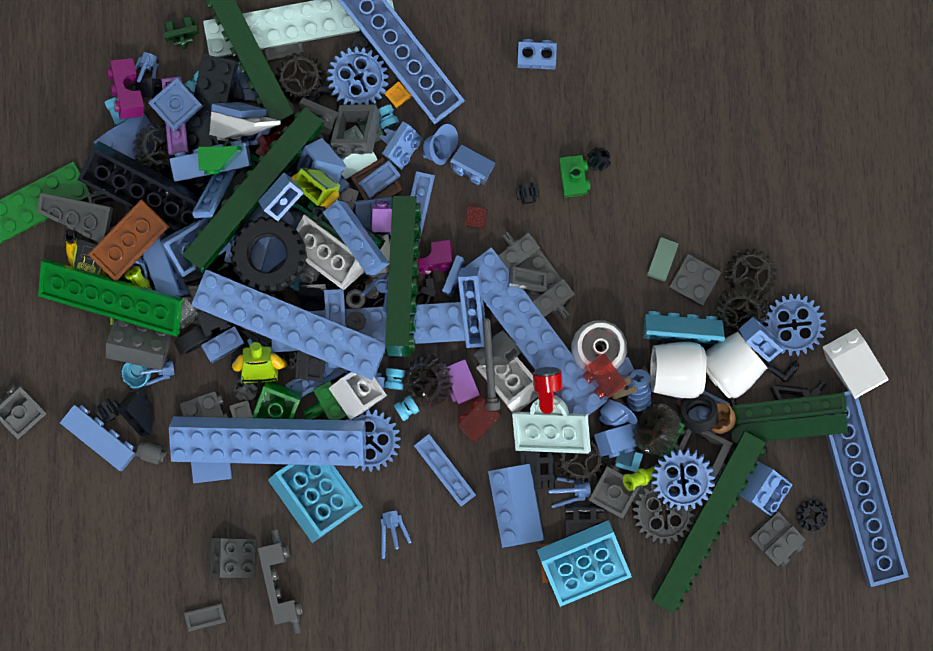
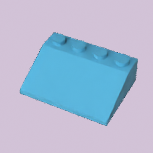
[642,311,725,344]
[268,464,363,543]
[537,521,632,607]

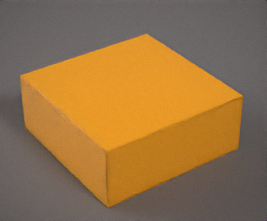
[384,81,411,109]

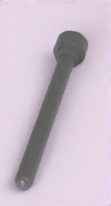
[483,318,501,411]

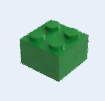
[252,382,303,419]

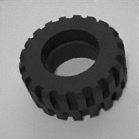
[230,217,307,293]

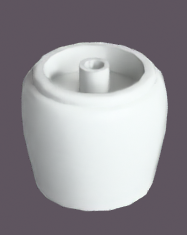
[571,320,627,376]
[705,332,767,398]
[650,342,706,398]

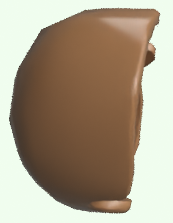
[708,402,736,434]

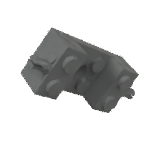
[498,232,575,319]
[258,530,303,634]

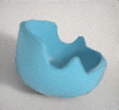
[122,363,151,388]

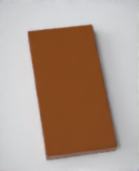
[88,199,170,281]

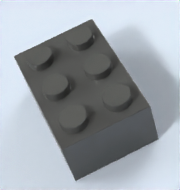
[106,319,172,370]

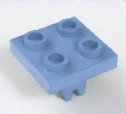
[380,122,422,170]

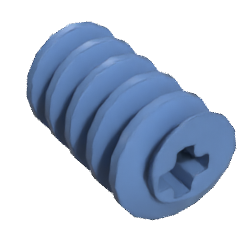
[626,369,651,412]

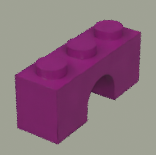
[106,58,144,119]
[416,240,454,274]

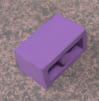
[370,200,392,232]
[442,360,480,405]

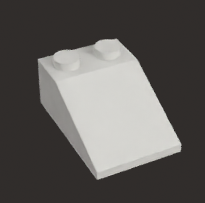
[209,112,281,141]
[823,329,888,399]
[476,357,539,413]

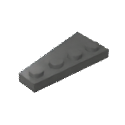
[37,193,113,243]

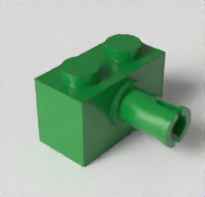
[559,155,590,198]
[303,381,348,420]

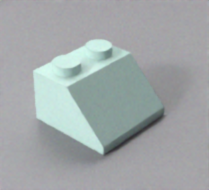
[329,125,377,179]

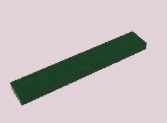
[730,393,847,424]
[731,414,848,444]

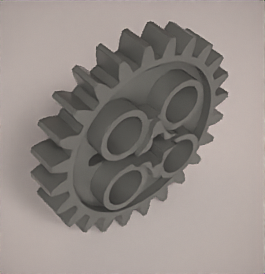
[632,484,695,544]

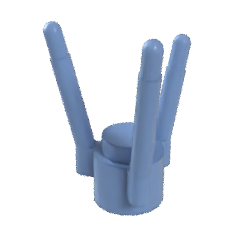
[125,52,159,101]
[362,273,389,315]
[133,358,175,390]
[548,477,591,508]
[380,511,411,559]

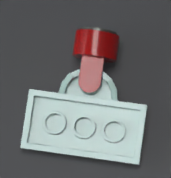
[512,367,591,453]

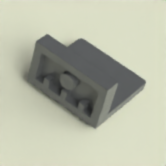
[210,538,256,578]

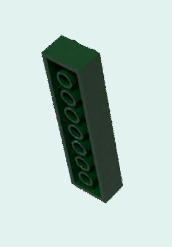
[385,196,422,357]

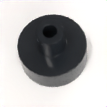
[346,312,366,331]

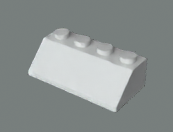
[296,215,364,290]

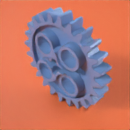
[326,47,389,105]
[763,294,826,356]
[346,409,401,472]
[652,448,715,511]

